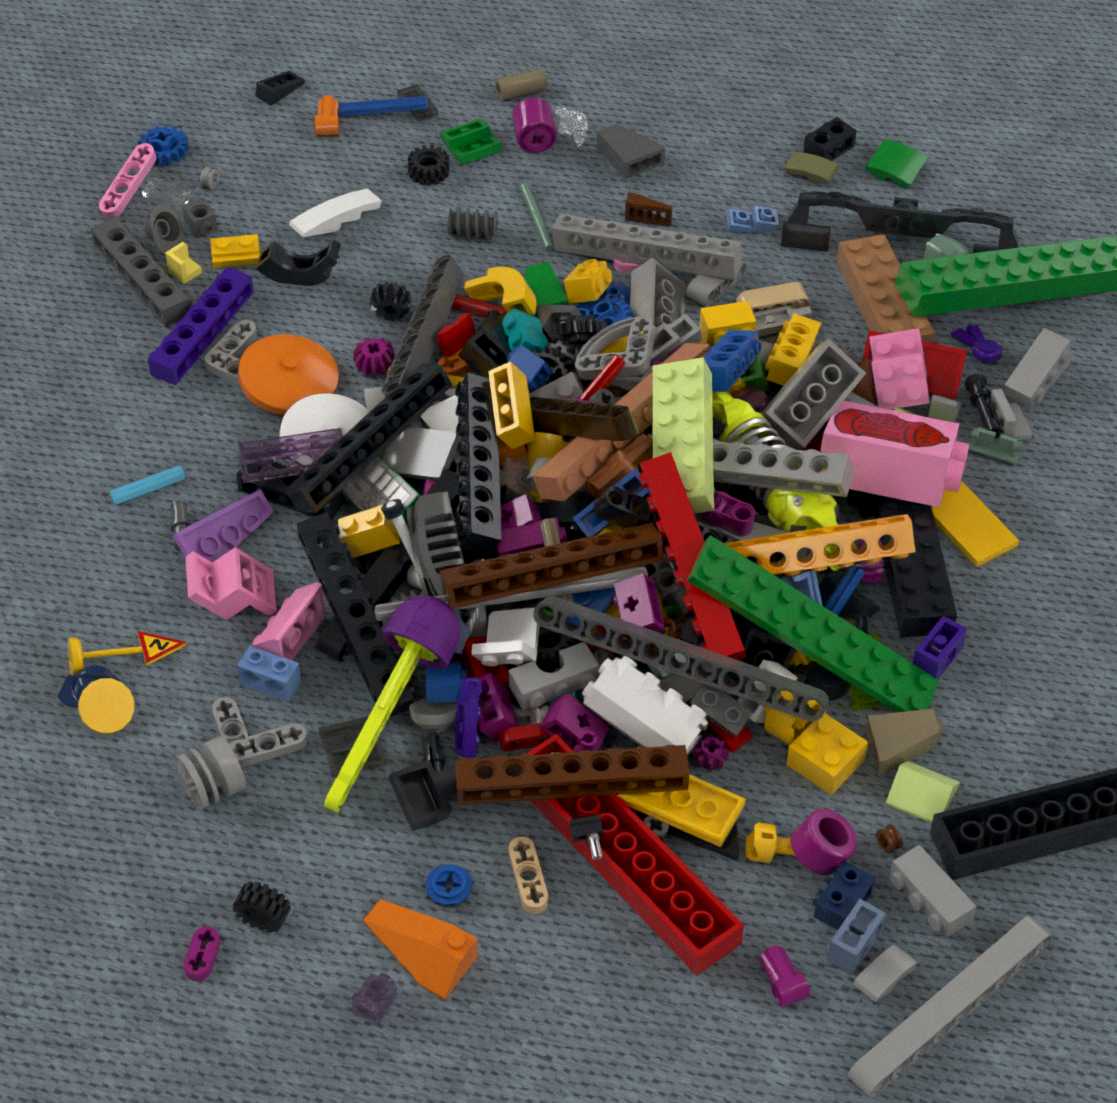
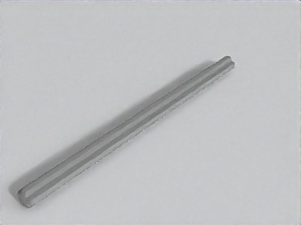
[375,567,648,621]

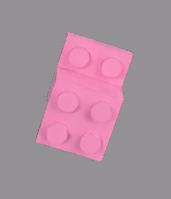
[869,328,930,410]
[186,547,277,619]

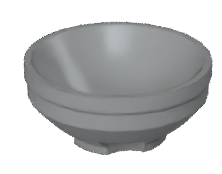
[409,698,457,732]

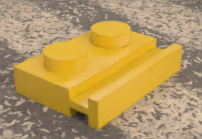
[210,234,260,268]

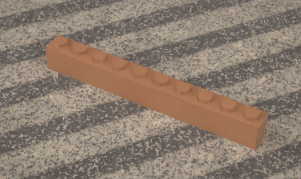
[532,343,711,501]

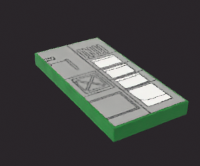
[343,455,421,521]

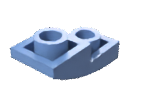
[727,205,779,232]

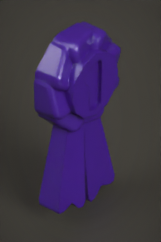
[951,324,1003,362]

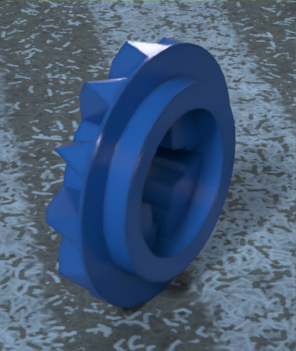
[425,864,472,908]

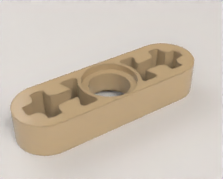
[509,837,548,914]

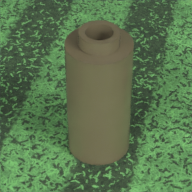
[495,69,548,101]

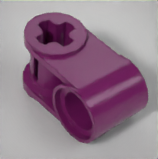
[701,491,755,537]

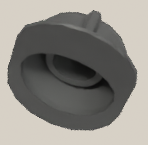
[145,203,186,256]

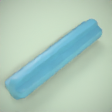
[110,466,185,505]

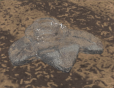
[552,107,588,148]

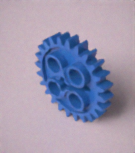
[558,295,634,348]

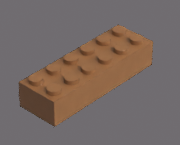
[837,234,935,343]

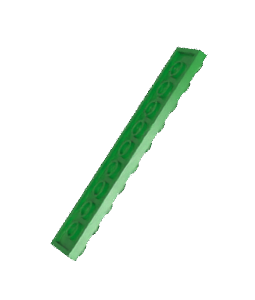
[687,535,939,713]

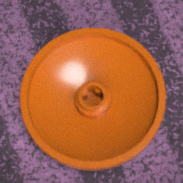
[238,334,339,416]

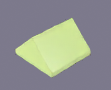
[886,761,960,823]

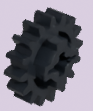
[552,315,607,345]

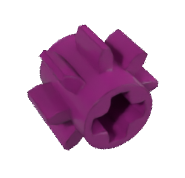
[693,736,729,772]

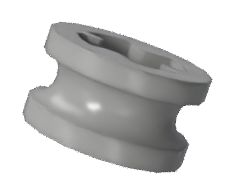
[200,167,220,190]

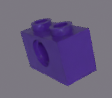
[913,616,967,679]

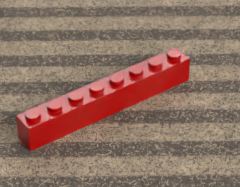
[638,452,746,660]

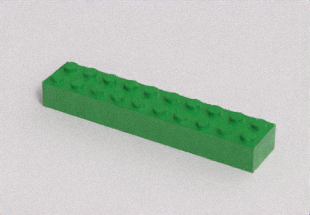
[894,236,1117,317]

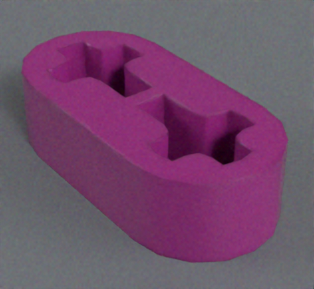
[184,926,221,982]

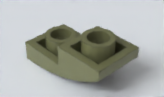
[784,152,839,183]

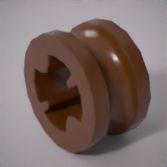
[876,824,903,854]

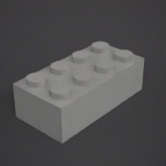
[761,339,866,450]

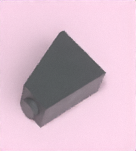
[597,124,665,179]

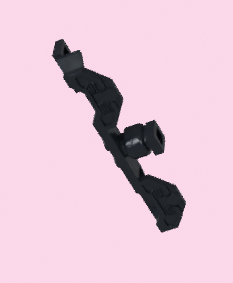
[781,191,1018,253]

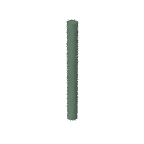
[520,183,554,251]

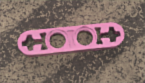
[99,143,157,219]

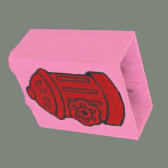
[819,401,970,507]

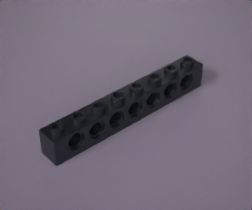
[285,363,452,513]
[455,373,502,556]
[297,512,416,717]

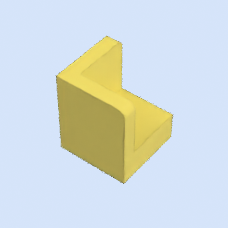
[165,242,202,285]

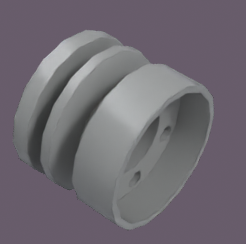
[175,735,246,810]

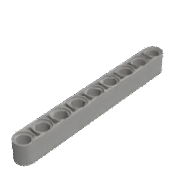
[847,916,1053,1098]

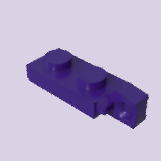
[454,677,482,758]

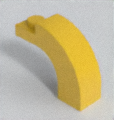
[464,267,536,315]

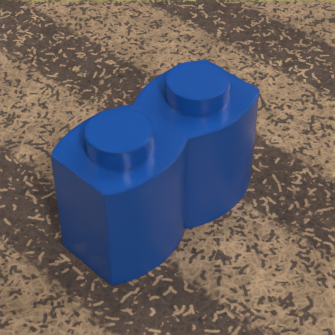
[426,662,467,703]

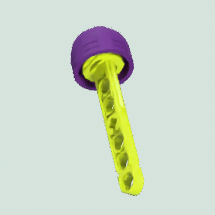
[324,596,460,813]

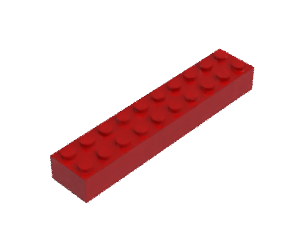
[512,734,744,976]

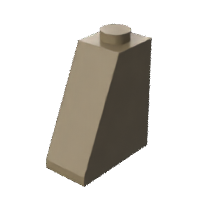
[866,709,943,776]

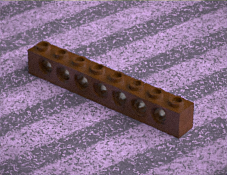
[440,523,664,609]
[455,745,690,805]

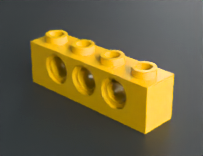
[765,313,821,386]

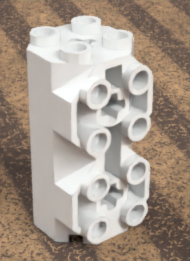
[582,656,708,757]

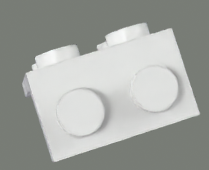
[471,608,539,666]

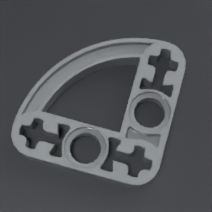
[575,316,656,380]

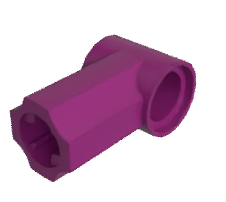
[759,945,810,1007]

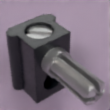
[570,815,603,860]

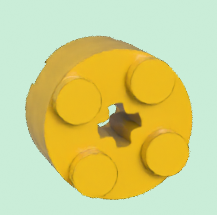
[764,691,826,746]

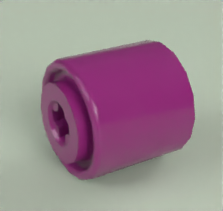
[512,98,557,153]

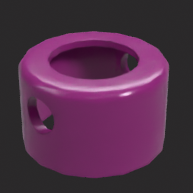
[791,809,857,875]

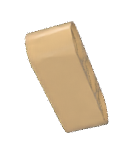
[736,282,810,313]

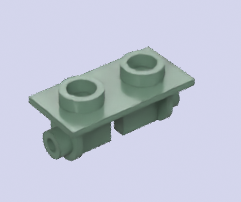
[969,427,1023,464]

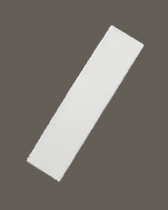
[289,189,382,237]

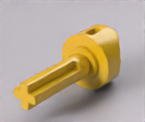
[745,822,795,863]

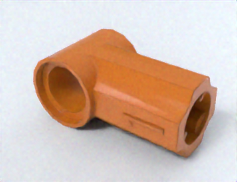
[315,95,339,136]

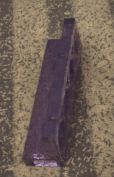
[237,428,343,483]

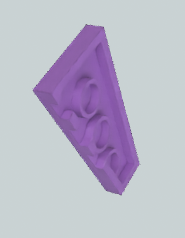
[173,489,274,563]

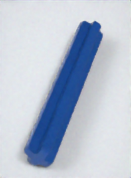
[339,96,428,117]

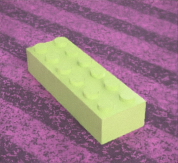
[653,357,714,513]

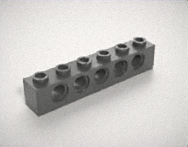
[90,217,191,327]

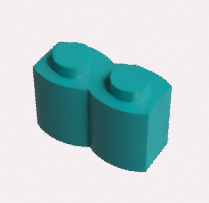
[503,308,548,353]

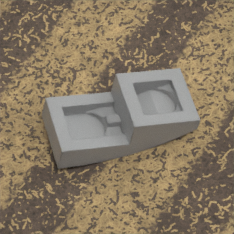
[853,944,917,1002]

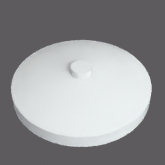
[279,393,370,472]

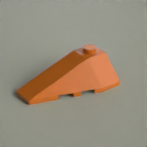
[363,899,478,1000]

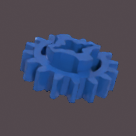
[138,125,189,166]

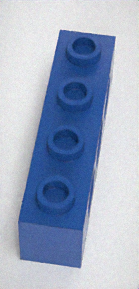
[704,329,762,392]

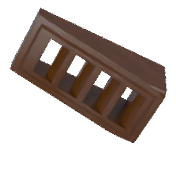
[625,192,673,227]

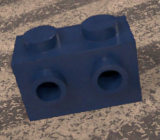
[812,861,876,930]

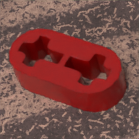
[498,723,551,752]

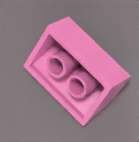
[252,582,325,660]

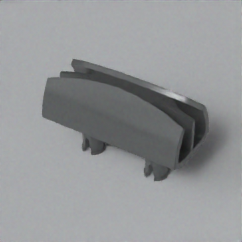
[407,492,464,597]

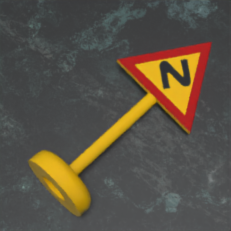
[67,631,188,676]

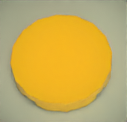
[78,678,134,734]

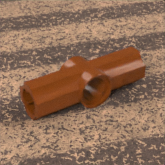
[585,434,653,498]

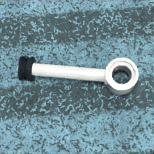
[381,499,422,590]

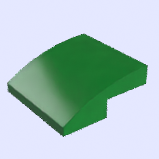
[440,119,502,165]
[865,139,928,189]

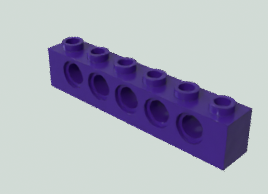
[148,267,254,385]

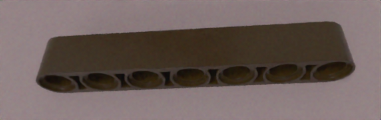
[529,397,639,442]

